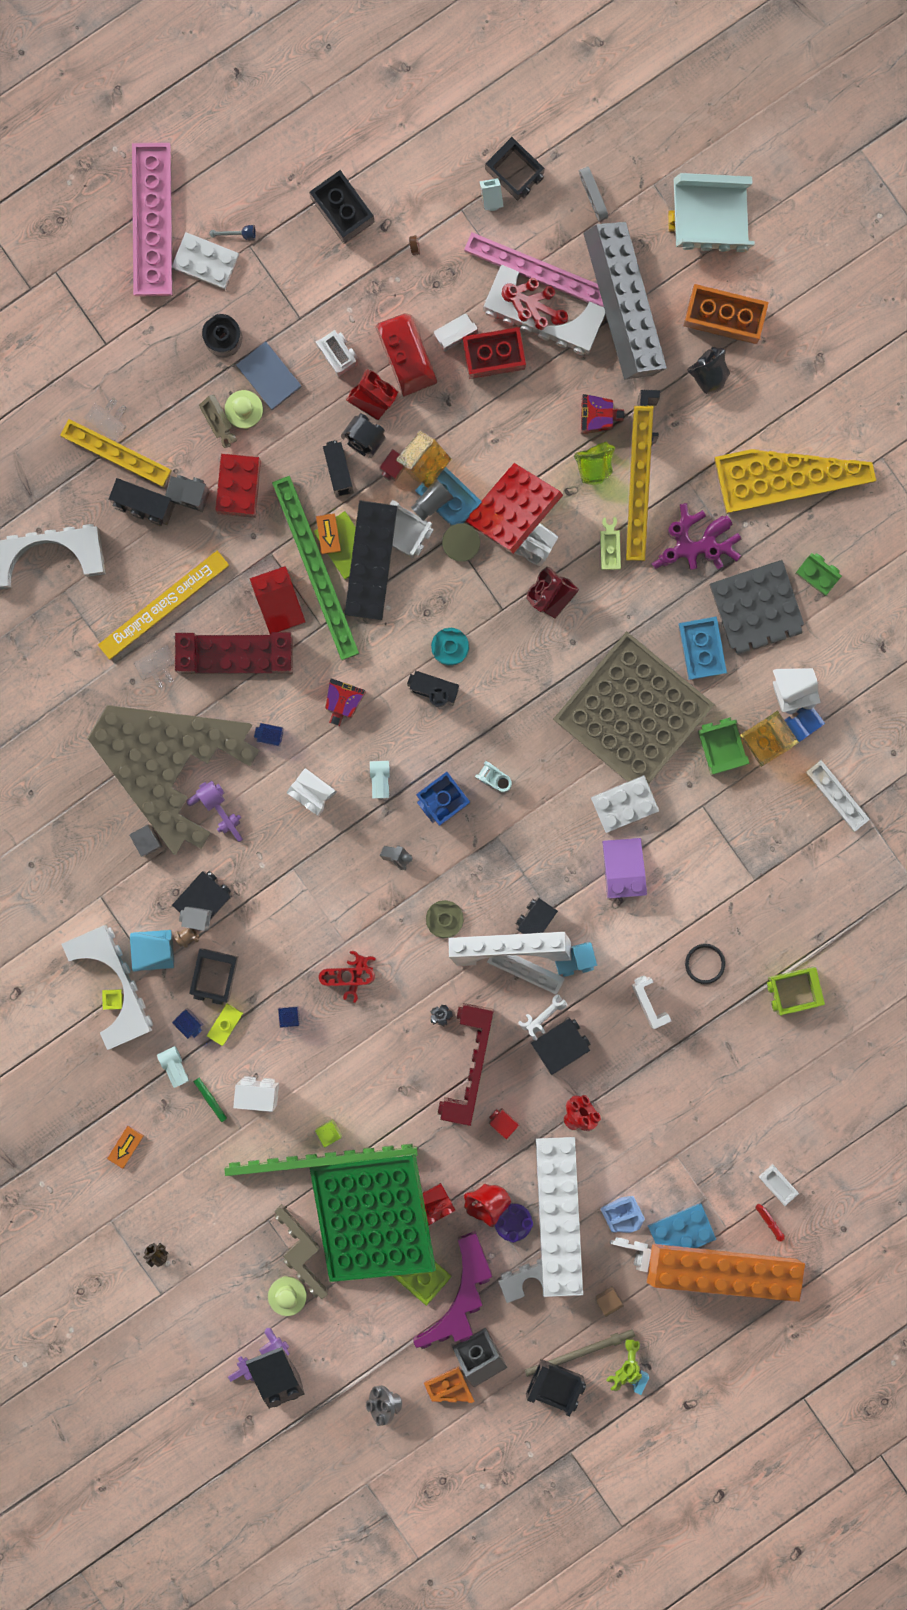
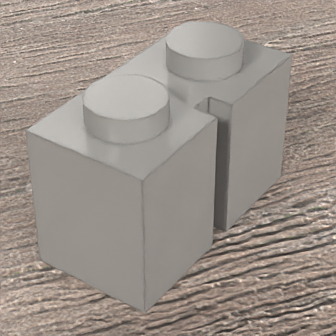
[179,907,212,931]

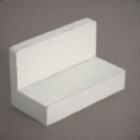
[434,314,478,352]

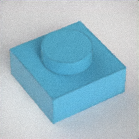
[632,1370,649,1395]

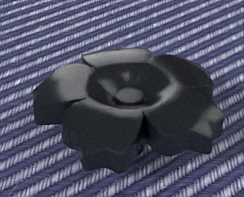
[430,1004,453,1027]

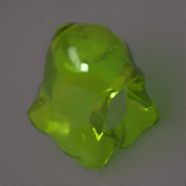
[574,442,615,485]

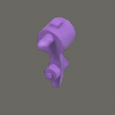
[186,781,243,842]
[228,1328,290,1382]

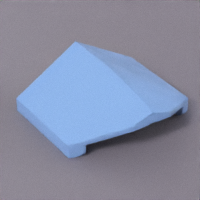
[600,1196,645,1233]

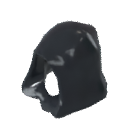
[687,347,730,394]

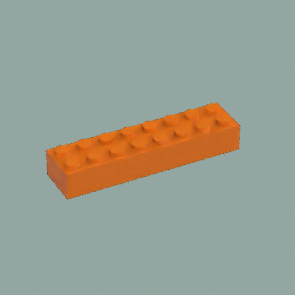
[647,1244,805,1302]

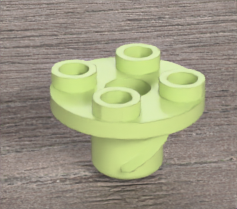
[225,390,263,429]
[268,1276,307,1316]

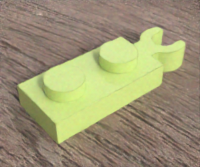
[600,517,621,570]

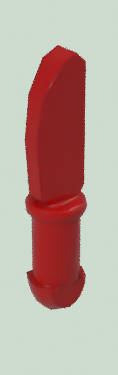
[755,1204,785,1241]

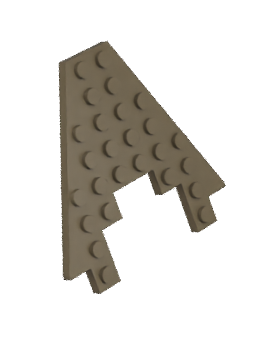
[87,705,260,855]

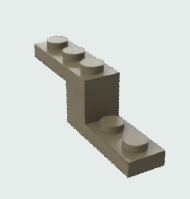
[275,1204,329,1299]

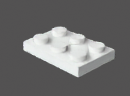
[172,232,239,290]
[591,775,659,833]

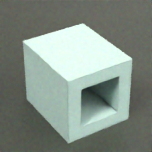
[480,178,504,211]

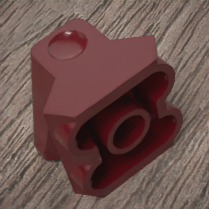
[526,566,579,619]

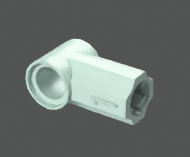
[370,761,390,799]
[157,1046,189,1088]

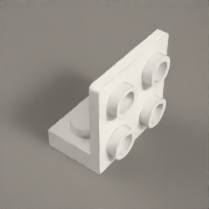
[610,1237,651,1272]

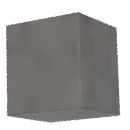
[129,825,163,857]

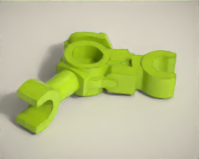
[606,1340,642,1391]

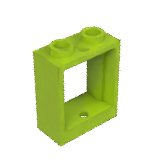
[767,967,825,1015]

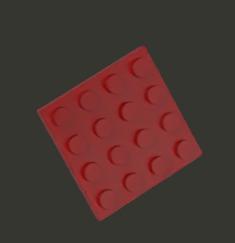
[466,463,563,554]

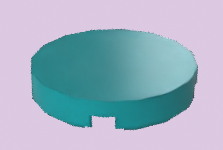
[431,627,469,666]

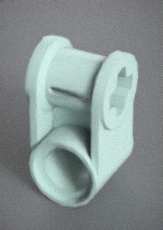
[475,761,512,793]

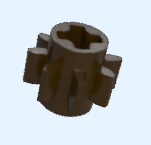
[143,1243,169,1267]

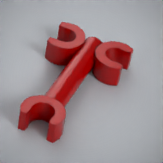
[343,951,376,1003]

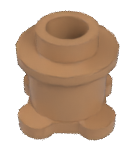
[175,927,199,948]

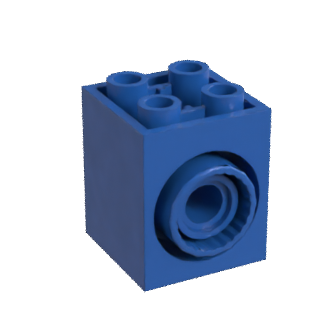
[416,771,470,827]

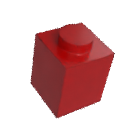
[489,1108,519,1140]

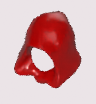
[464,1184,511,1227]

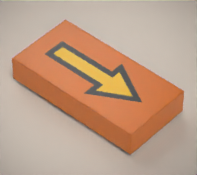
[316,513,341,555]
[107,1126,144,1169]

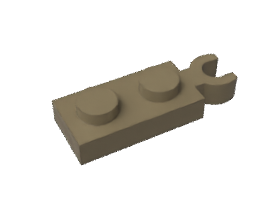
[199,395,237,448]

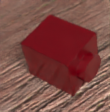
[379,449,408,482]

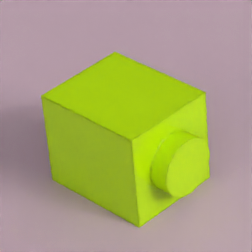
[315,1119,342,1148]

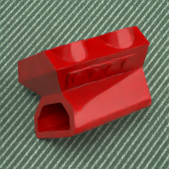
[346,369,398,421]
[423,1183,456,1226]

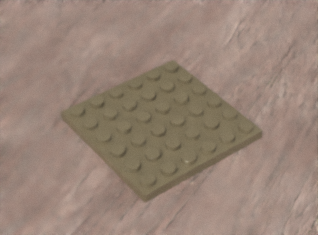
[553,631,715,784]

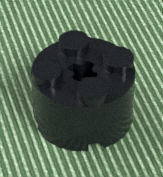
[202,314,242,357]
[341,413,385,458]

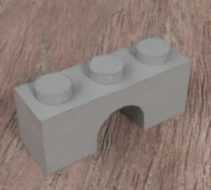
[498,1258,543,1303]

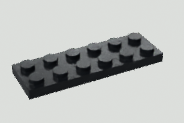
[344,500,398,620]

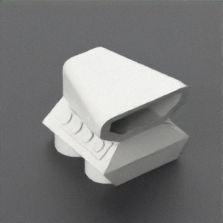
[515,523,559,567]
[773,668,821,714]
[286,768,337,816]

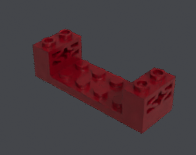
[175,632,293,674]
[437,1003,494,1126]

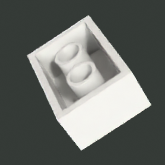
[233,1076,279,1112]

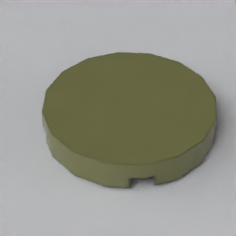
[442,523,480,561]
[426,900,464,938]

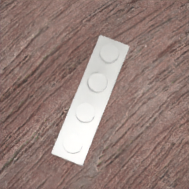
[805,760,870,832]
[487,955,565,995]

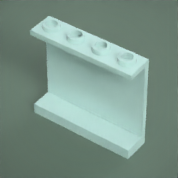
[674,173,755,252]

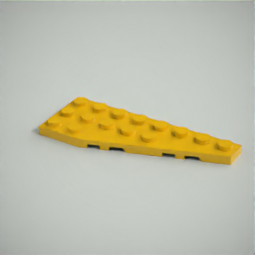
[714,449,876,514]

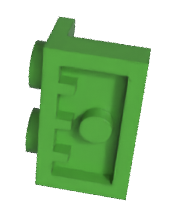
[795,553,842,596]

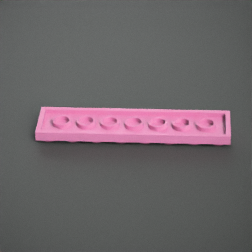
[132,143,173,296]

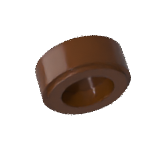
[409,235,420,256]

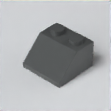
[452,1328,507,1387]

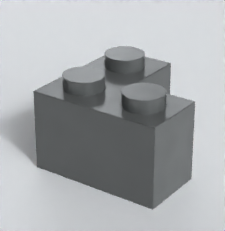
[165,475,210,512]

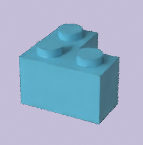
[555,942,597,977]

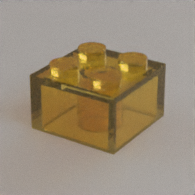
[396,430,452,489]
[740,710,799,767]

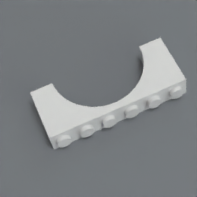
[483,264,606,355]
[0,524,106,590]
[62,925,153,1050]
[449,932,572,966]

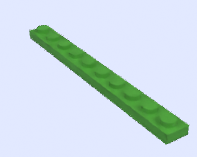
[272,476,359,661]
[224,1143,418,1176]

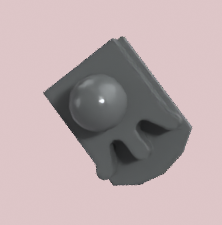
[380,845,413,870]

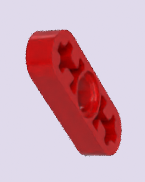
[319,967,375,986]

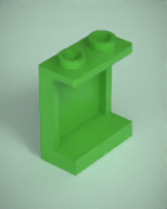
[698,717,750,775]

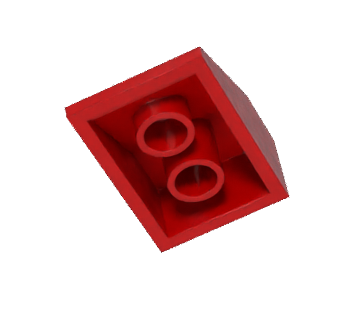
[249,566,306,635]

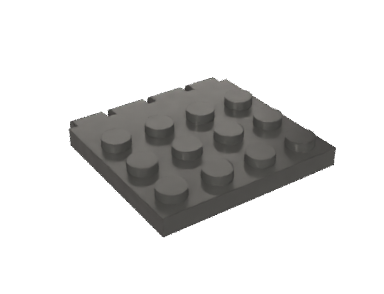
[709,560,804,655]

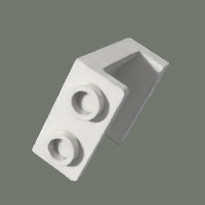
[390,500,434,558]
[632,976,671,1029]

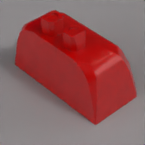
[375,313,438,397]

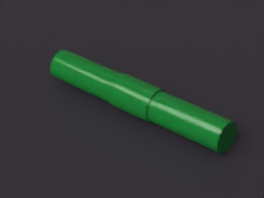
[193,1077,227,1123]

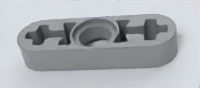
[579,166,608,221]

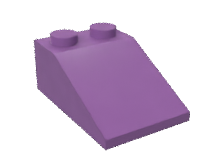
[602,838,647,898]

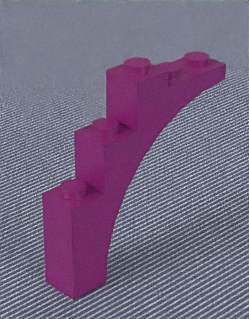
[413,1231,492,1349]

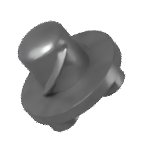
[366,1385,402,1426]

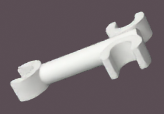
[518,994,568,1040]

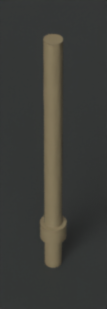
[525,1329,635,1377]

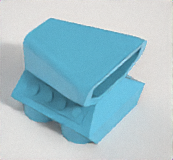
[130,930,174,972]

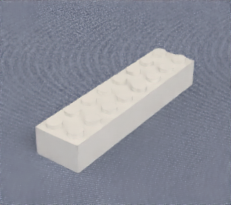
[535,1137,583,1297]

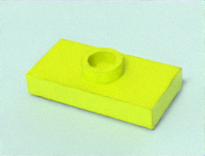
[207,1003,243,1046]

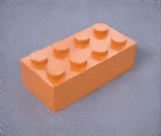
[683,284,769,344]

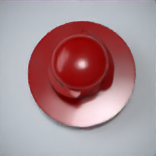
[564,1095,601,1132]

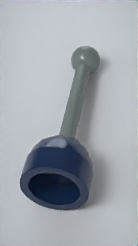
[209,225,256,241]

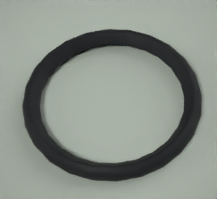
[685,944,725,984]

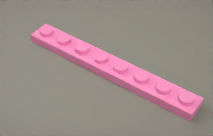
[464,232,604,307]

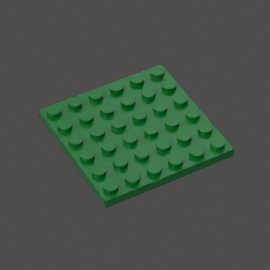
[309,1154,436,1282]

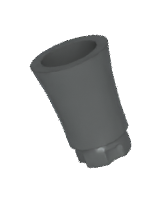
[411,478,454,521]

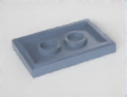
[236,341,302,410]

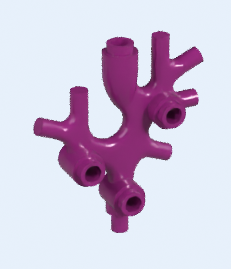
[651,503,742,570]

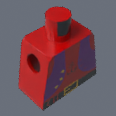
[581,394,624,434]
[325,678,366,726]

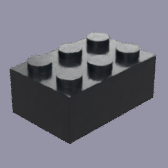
[309,170,375,244]
[108,478,175,526]

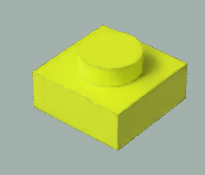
[102,989,123,1010]

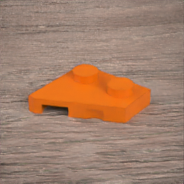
[424,1366,474,1403]

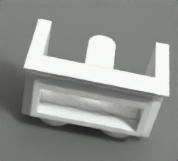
[316,330,358,377]

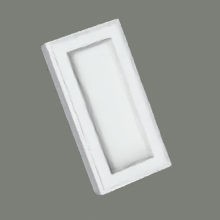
[759,1164,799,1206]

